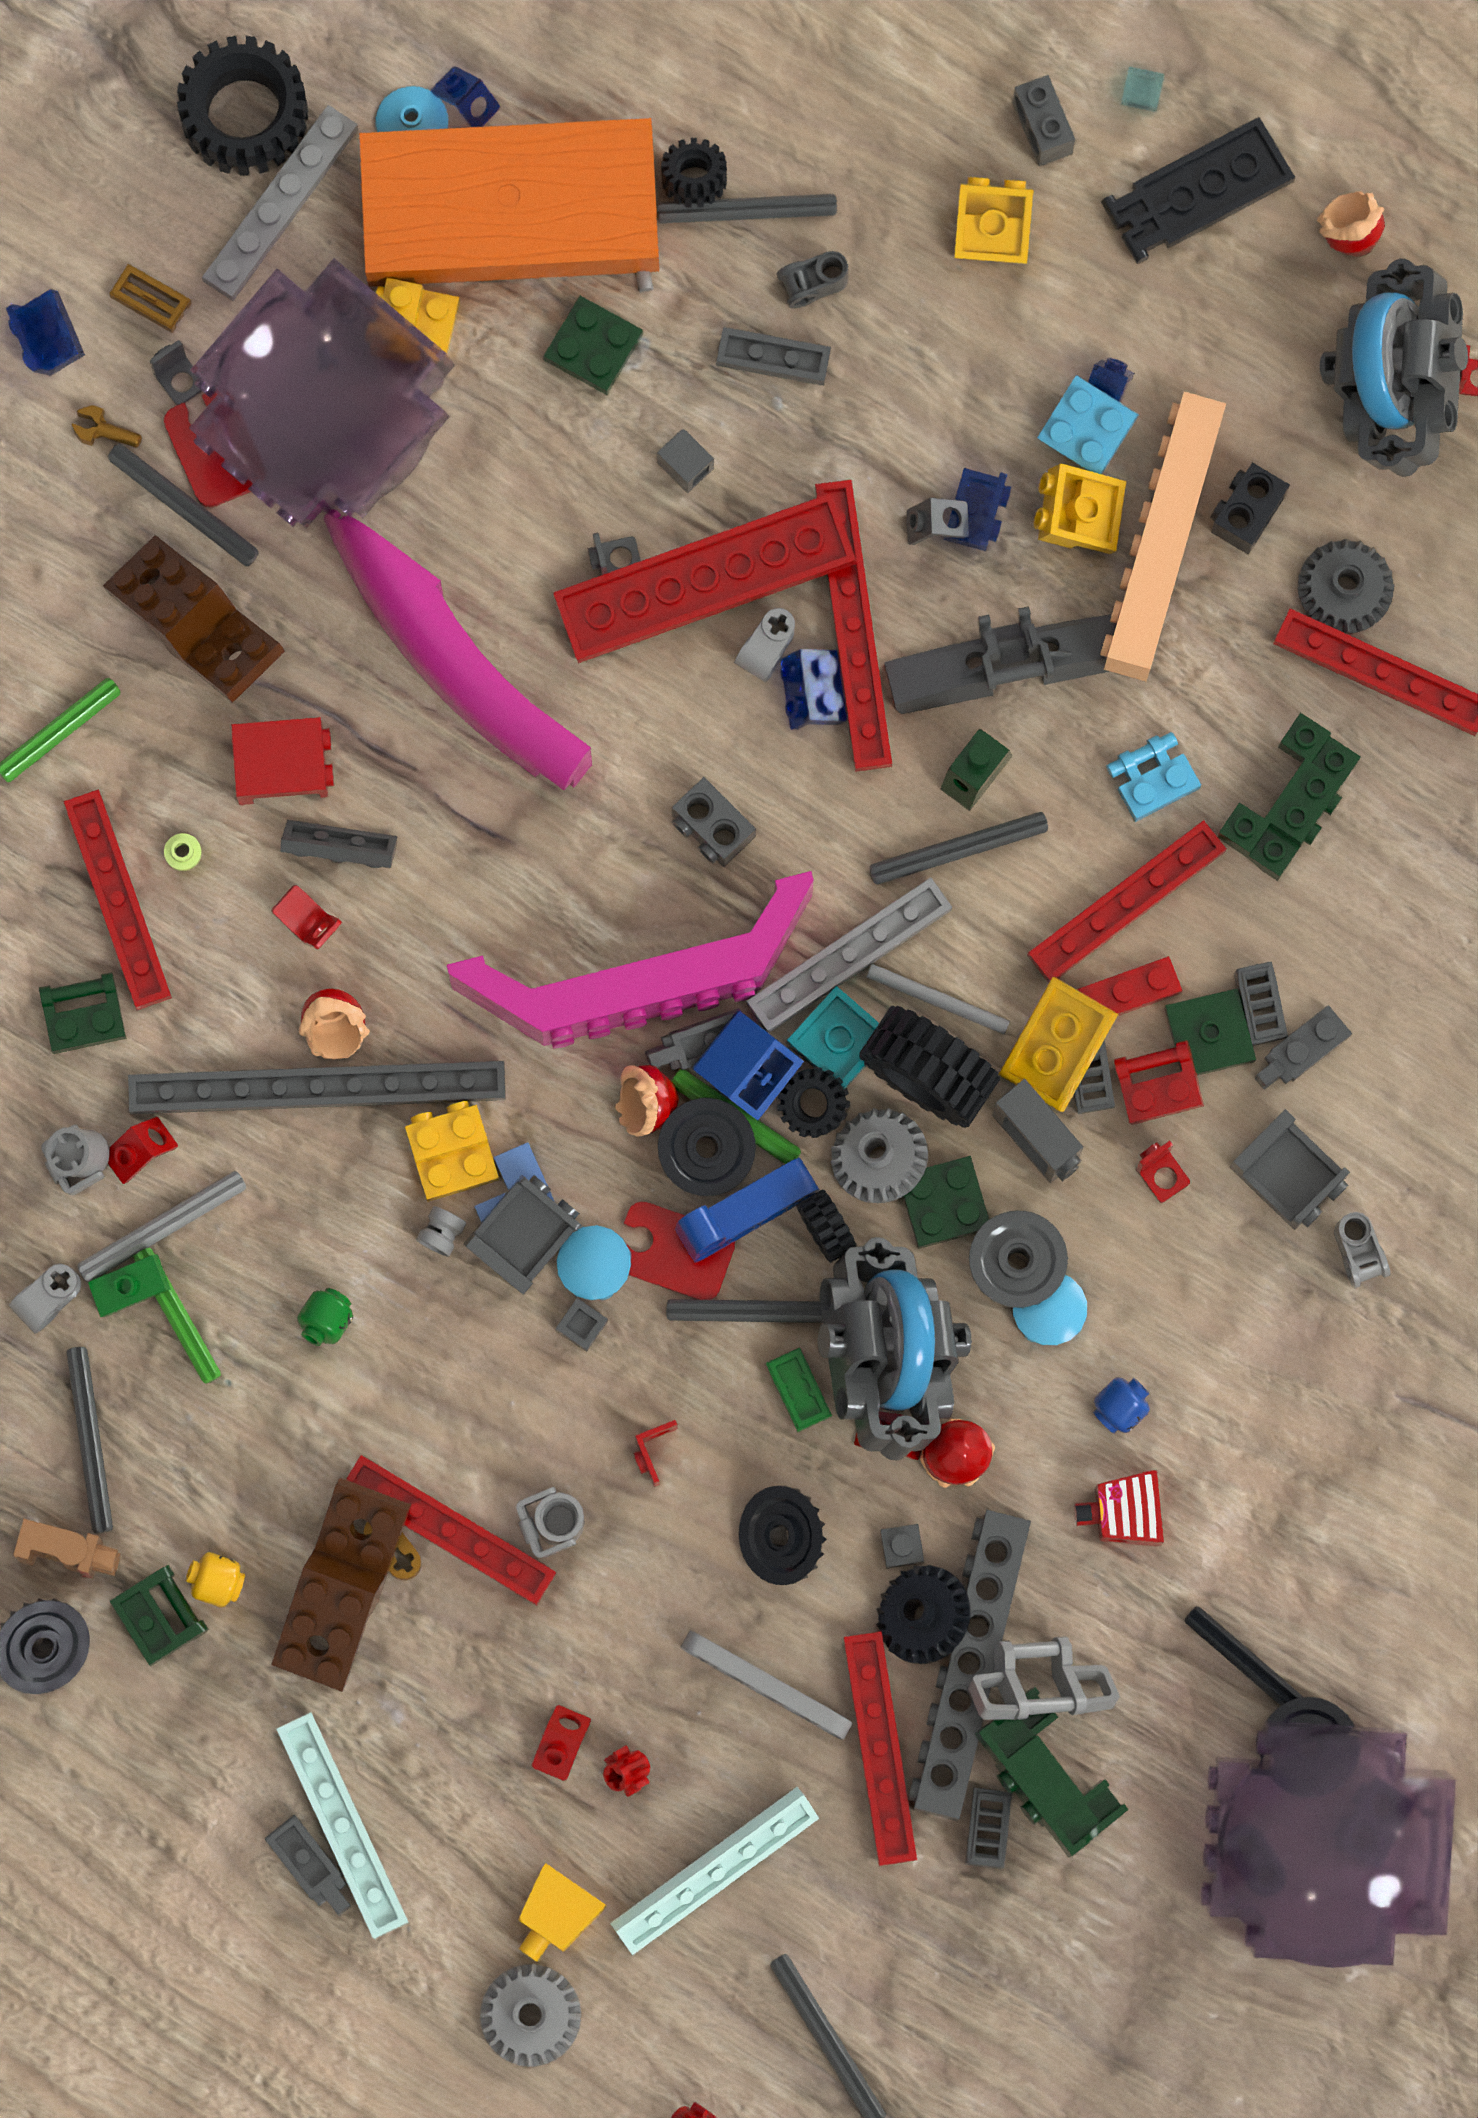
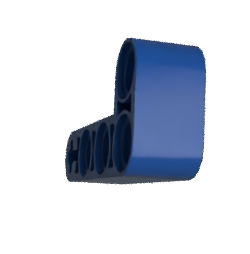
[675,1158,820,1263]

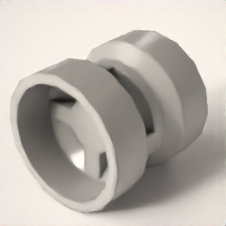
[416,1206,466,1257]

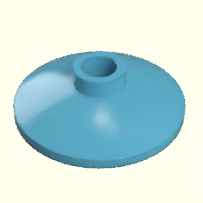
[376,86,448,132]

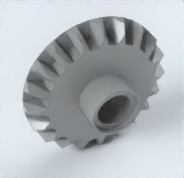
[831,1108,928,1203]
[480,1964,581,2066]

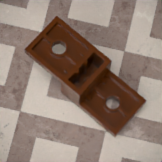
[103,535,285,703]
[271,1478,411,1692]

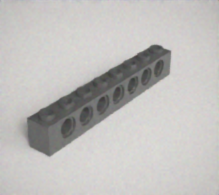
[908,1510,1031,1821]

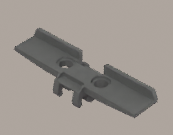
[884,606,1117,715]

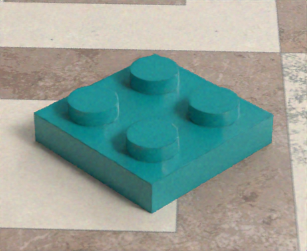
[786,986,879,1089]

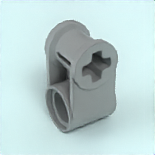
[734,608,795,682]
[1334,1212,1390,1288]
[9,1264,81,1334]

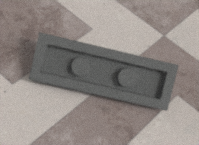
[716,327,831,386]
[280,820,398,868]

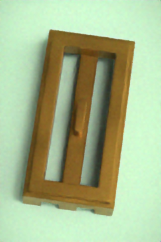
[109,264,192,333]

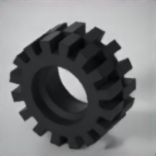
[661,138,727,208]
[777,1067,850,1138]
[796,1189,857,1263]

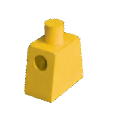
[518,1863,606,1962]

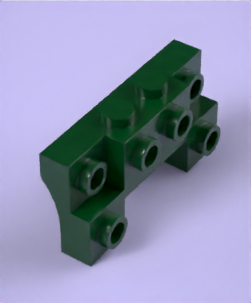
[1217,712,1361,881]
[975,1687,1129,1857]

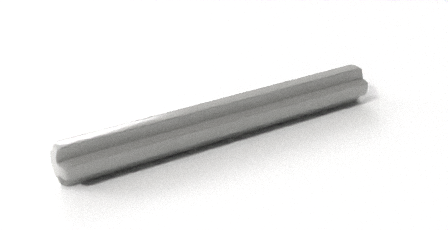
[77,1171,246,1282]

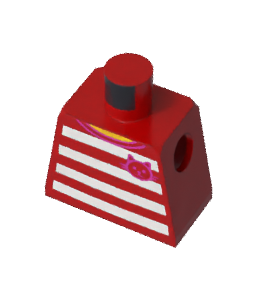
[1074,1470,1164,1546]

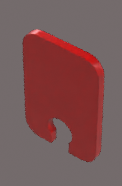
[164,389,266,508]
[624,1201,735,1300]

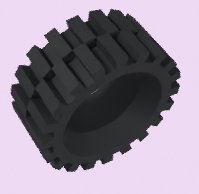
[177,36,308,176]
[859,1006,1000,1128]

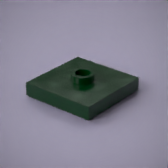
[1164,988,1256,1076]

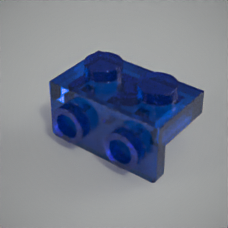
[6,289,85,376]
[944,468,1012,552]
[780,649,847,730]

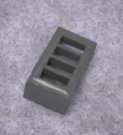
[1234,962,1288,1046]
[1074,1040,1115,1114]
[965,1788,1012,1869]

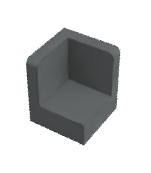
[657,429,714,494]

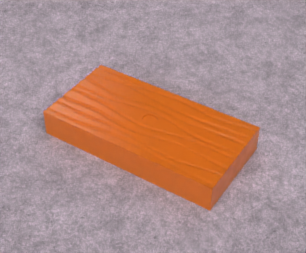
[359,118,660,287]

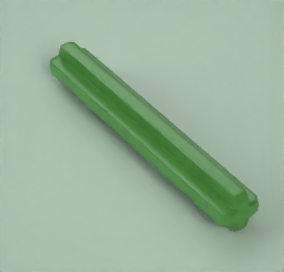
[0,678,121,782]
[672,1069,801,1164]
[134,1248,221,1384]

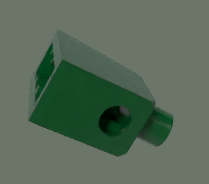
[940,729,1012,811]

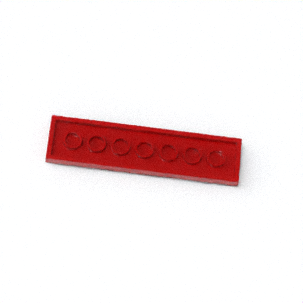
[553,493,857,664]

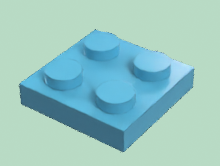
[1037,375,1139,474]

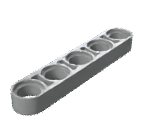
[680,1631,853,1740]

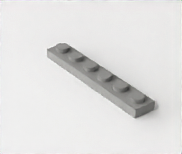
[202,105,358,301]
[746,878,952,1033]

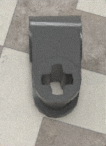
[776,251,849,309]

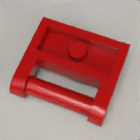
[1114,1040,1204,1125]

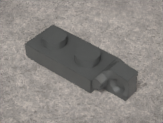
[1255,1005,1352,1090]
[645,1008,742,1070]
[264,1814,352,1916]

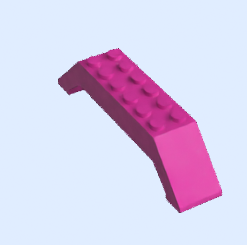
[447,871,814,1049]

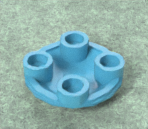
[557,1225,632,1300]
[1013,1275,1087,1345]

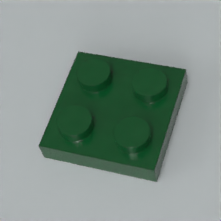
[543,296,643,395]
[903,1156,989,1249]

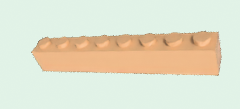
[1100,392,1226,682]

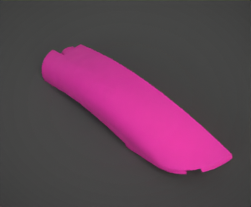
[323,509,592,791]

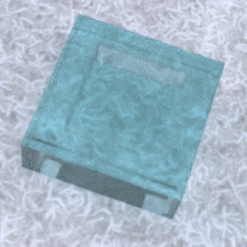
[1121,67,1165,112]

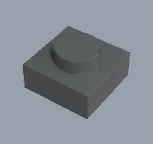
[556,1298,608,1352]
[880,1524,924,1569]

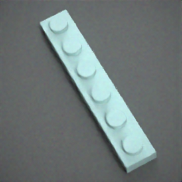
[277,1713,409,1939]
[610,1787,819,1955]

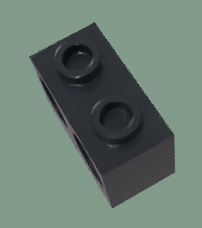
[1210,462,1290,555]

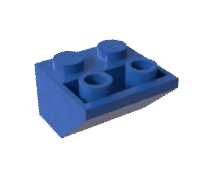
[692,1009,804,1121]

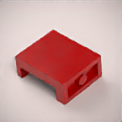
[231,717,334,805]

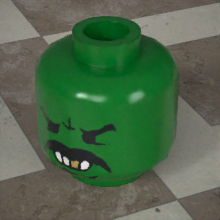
[297,1288,353,1346]

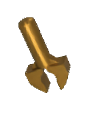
[72,405,142,448]

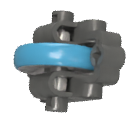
[1320,258,1468,477]
[817,1237,972,1461]

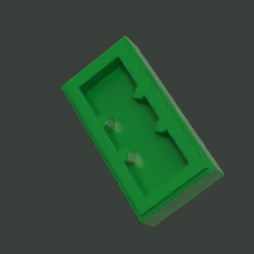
[88,1254,171,1317]
[765,1347,832,1433]

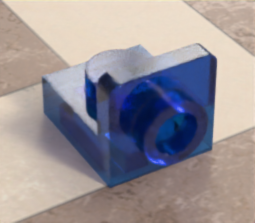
[1088,357,1135,403]

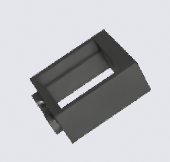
[992,1078,1084,1184]

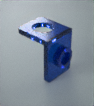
[431,66,500,127]

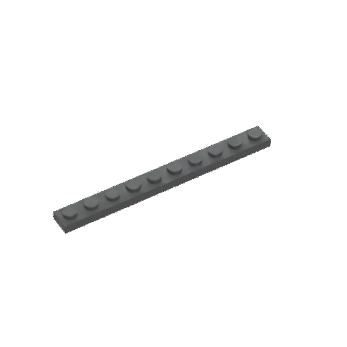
[128,1061,506,1114]

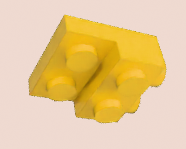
[954,177,1033,264]
[366,278,460,370]
[1033,463,1126,554]
[405,1101,499,1202]

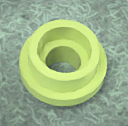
[164,833,202,871]

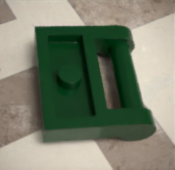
[39,972,127,1054]
[110,1565,209,1667]

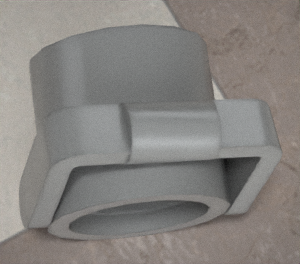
[41,1125,110,1195]
[516,1487,585,1558]

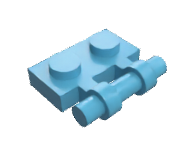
[1106,732,1201,822]

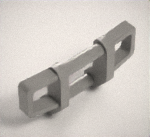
[968,1636,1120,1720]

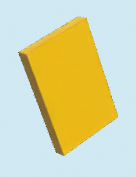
[998,977,1118,1112]

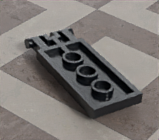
[1101,117,1295,264]

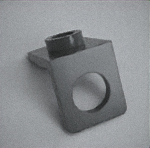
[150,340,207,406]
[906,498,969,545]
[588,533,641,575]

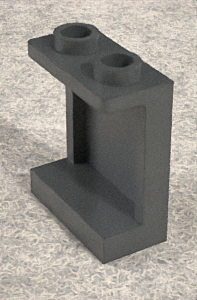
[1230,1109,1350,1230]
[463,1175,582,1295]

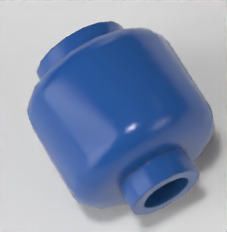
[1093,1377,1150,1434]

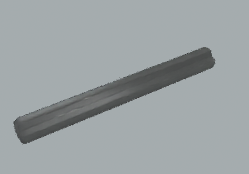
[657,194,837,223]
[108,443,259,566]
[870,812,1048,885]
[666,1299,823,1323]
[66,1347,113,1534]
[770,1954,886,2118]

